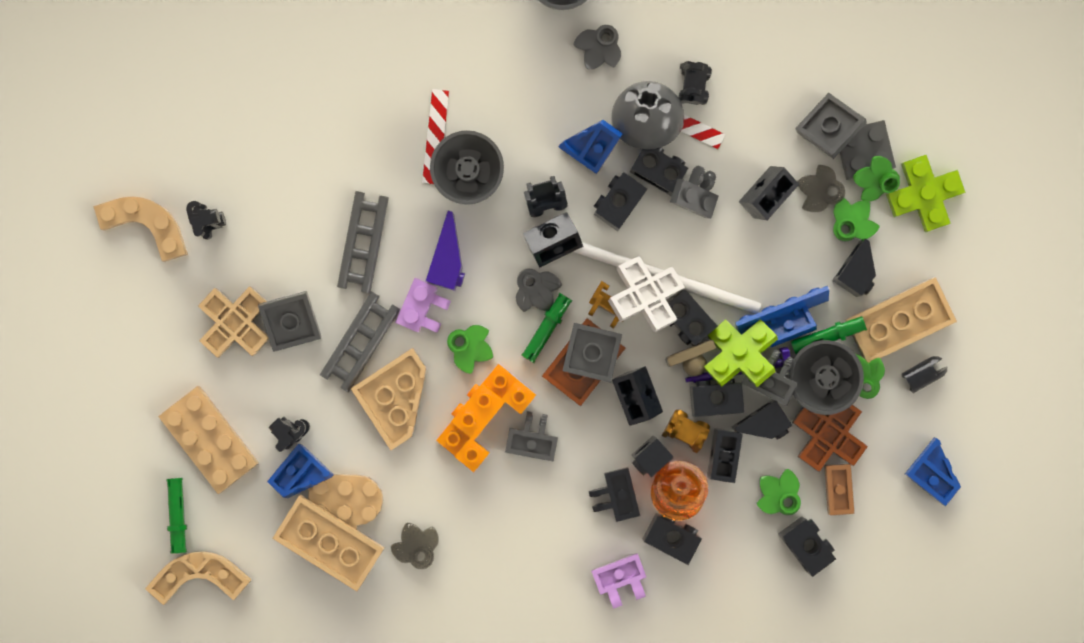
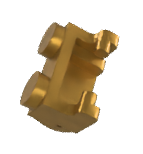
[588,281,623,329]
[662,410,710,453]

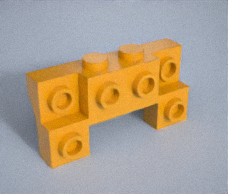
[436,364,536,472]

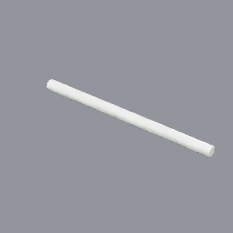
[573,242,761,314]

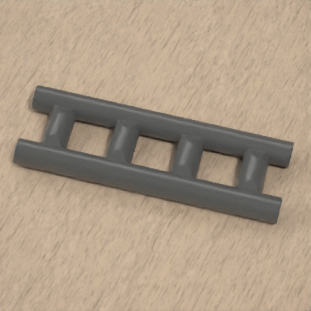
[337,191,389,293]
[320,291,400,393]

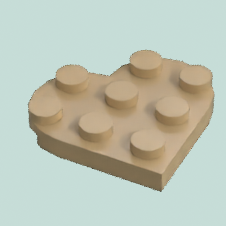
[308,474,383,530]

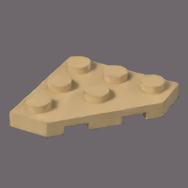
[351,348,427,450]

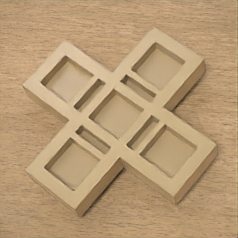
[198,286,269,358]

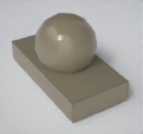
[665,340,716,377]

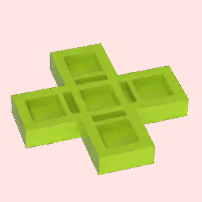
[886,155,966,232]
[704,319,778,387]

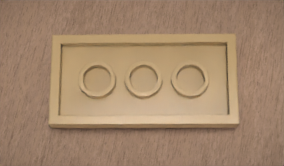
[845,277,957,363]
[158,386,259,494]
[272,495,385,591]

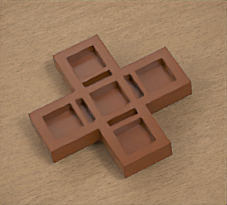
[792,405,868,472]

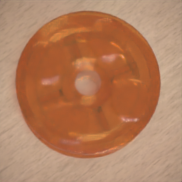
[650,460,709,520]

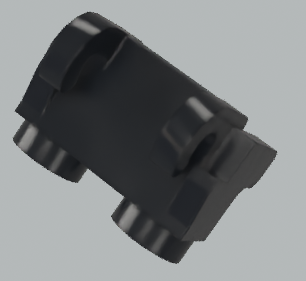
[678,61,712,105]
[524,176,568,217]
[186,201,226,240]
[269,417,310,452]

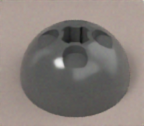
[611,81,684,149]
[430,130,504,205]
[789,340,864,415]

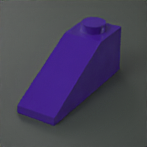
[426,210,465,291]

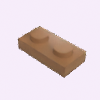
[824,464,855,515]

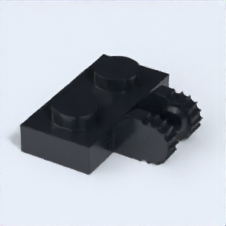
[589,467,640,522]

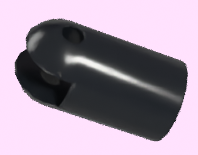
[901,356,947,394]

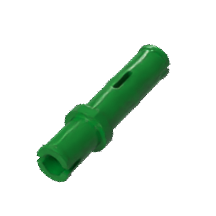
[521,292,573,363]
[791,316,867,355]
[166,478,187,554]

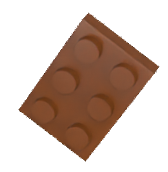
[542,318,626,406]

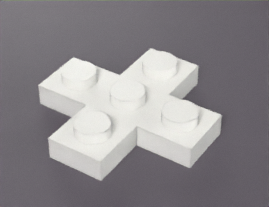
[608,256,685,333]

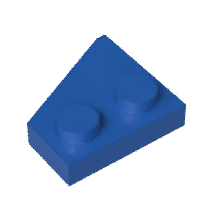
[558,120,623,174]
[905,437,961,506]
[267,444,334,498]

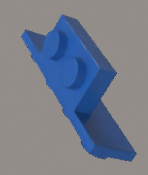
[735,286,829,348]

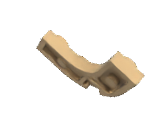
[93,197,188,262]
[145,552,252,605]

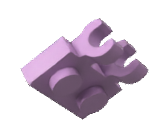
[395,278,451,333]
[591,553,646,609]

